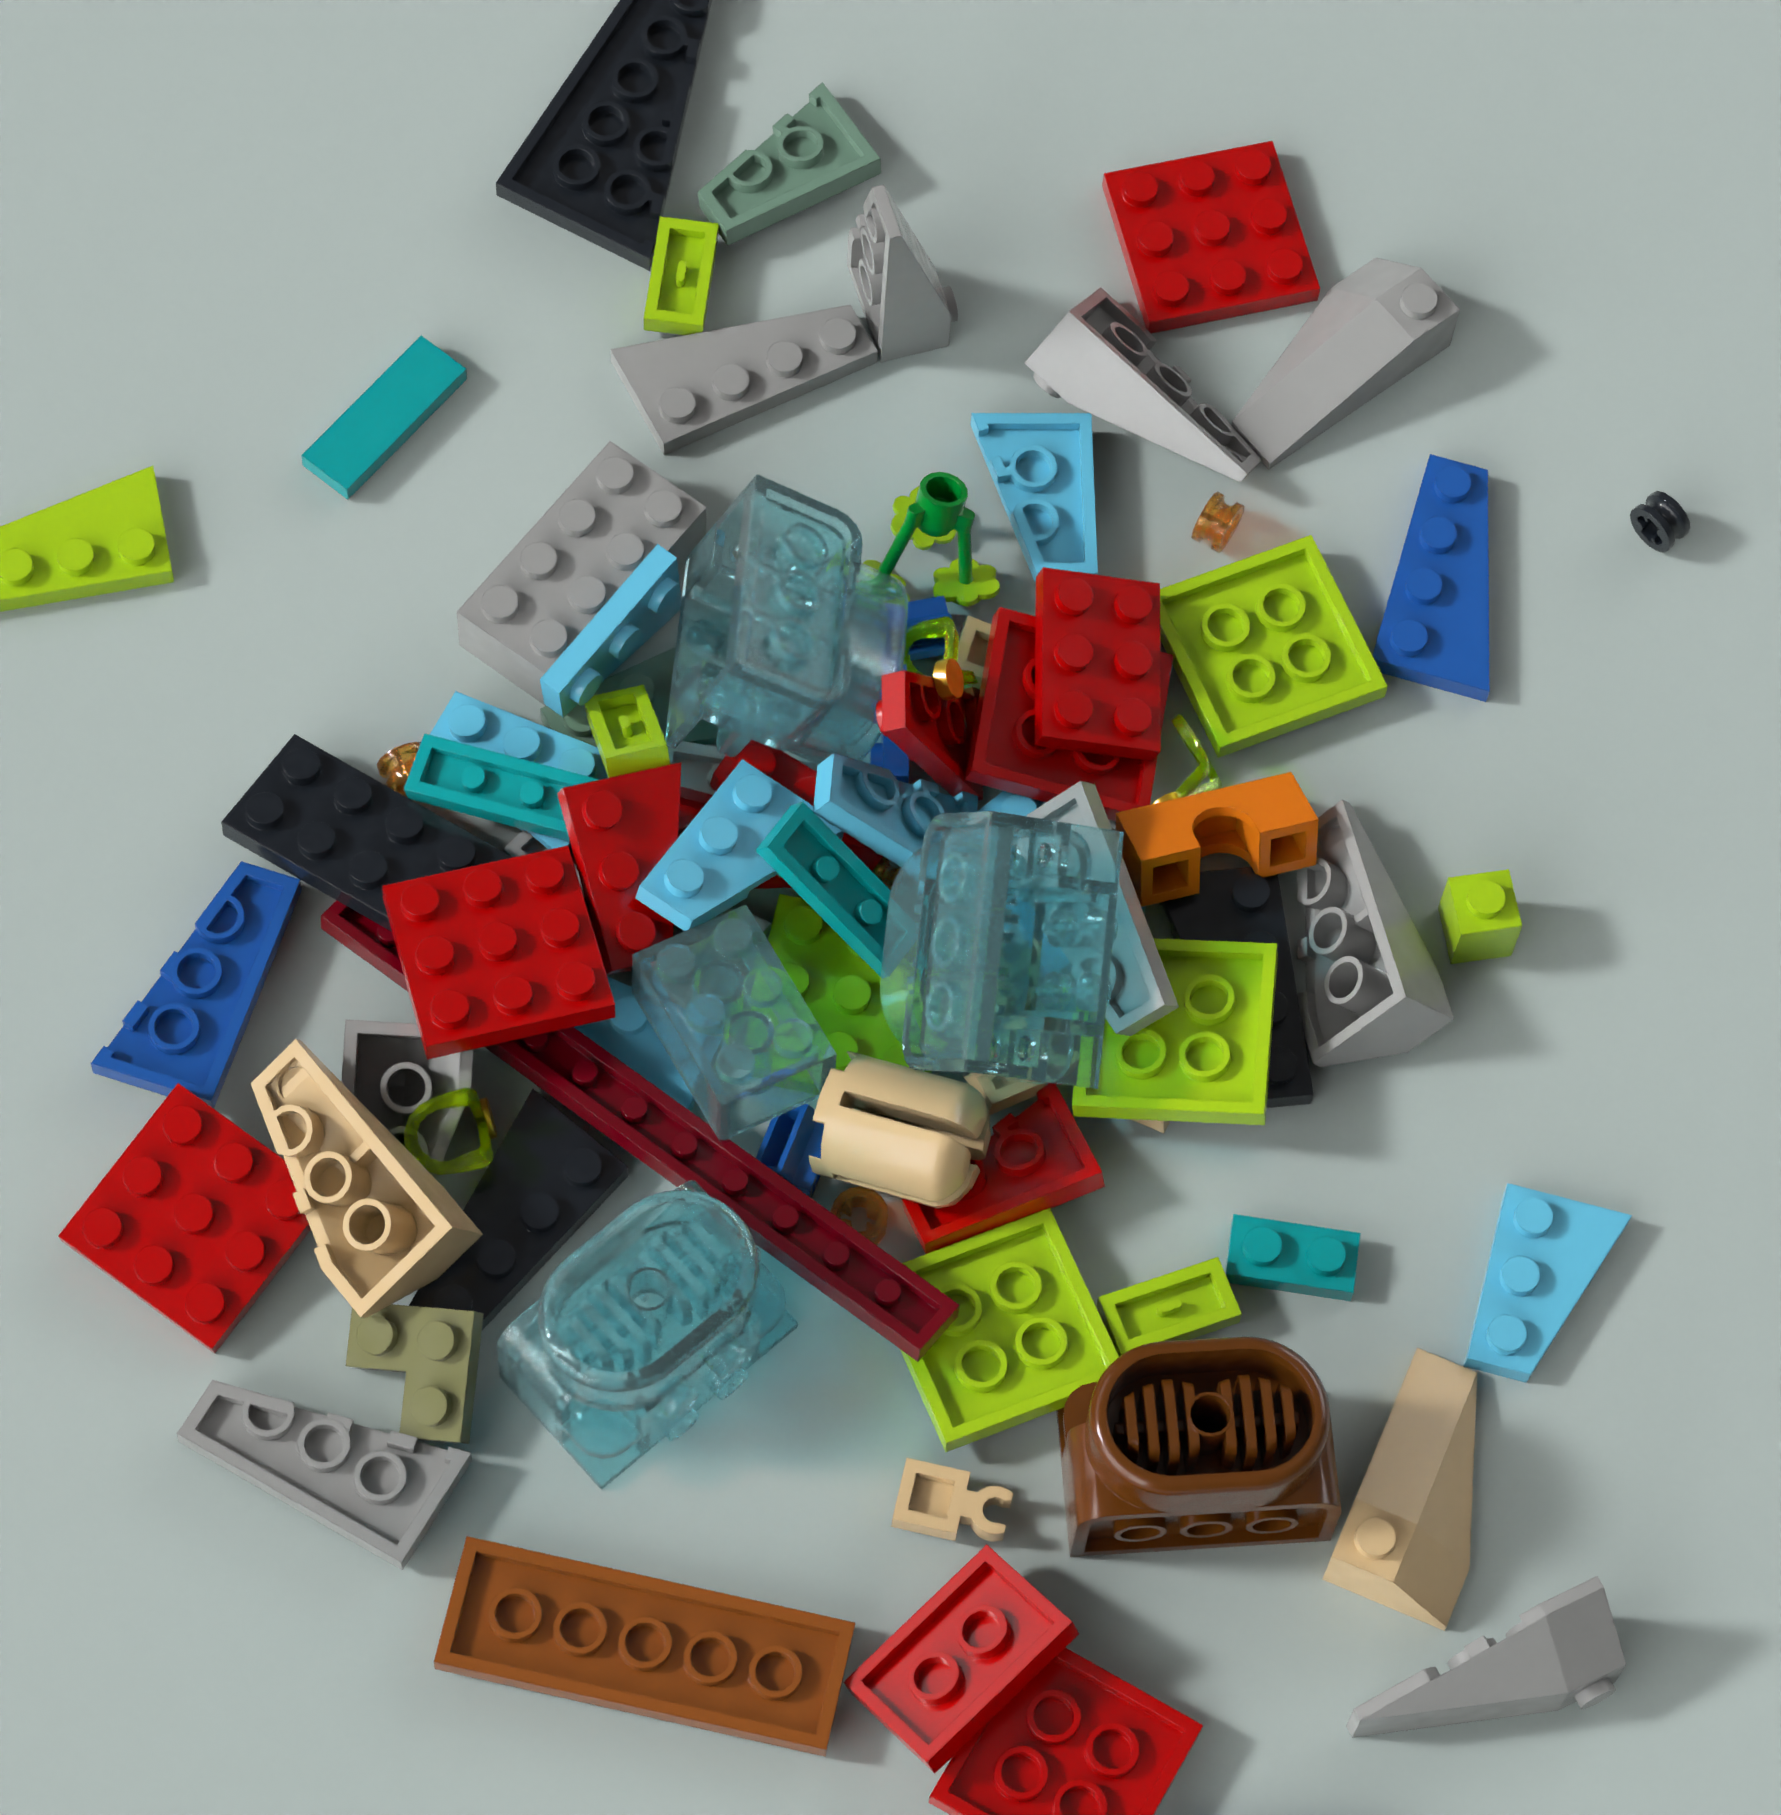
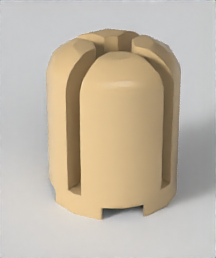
[809,1051,991,1208]

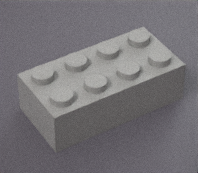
[457,441,706,706]

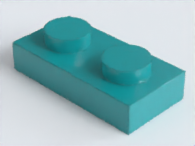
[1225,1214,1361,1301]

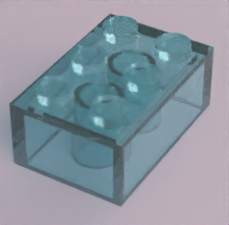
[632,905,837,1142]

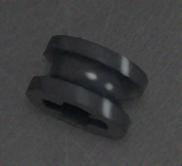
[1630,491,1691,552]

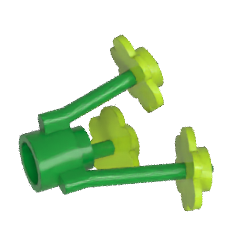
[846,472,1000,608]

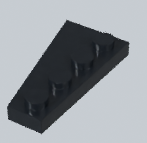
[1159,867,1314,1108]
[409,1089,628,1330]

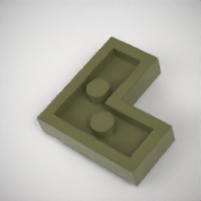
[345,1304,484,1444]

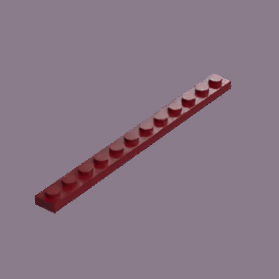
[320,900,960,1362]

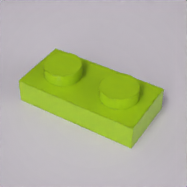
[643,216,719,335]
[584,684,670,778]
[1096,1257,1242,1357]

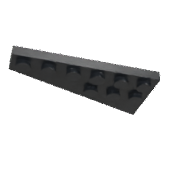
[496,0,712,271]

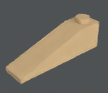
[250,1039,483,1318]
[1322,1348,1477,1631]

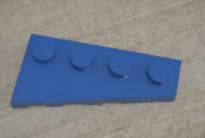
[1372,454,1490,702]
[90,861,302,1108]

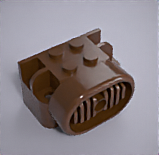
[1056,1337,1342,1557]

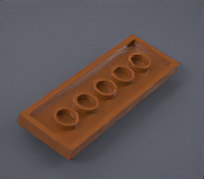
[434,1536,855,1757]

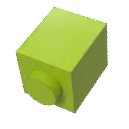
[1438,869,1522,964]

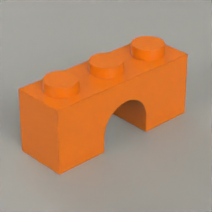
[1115,772,1319,907]

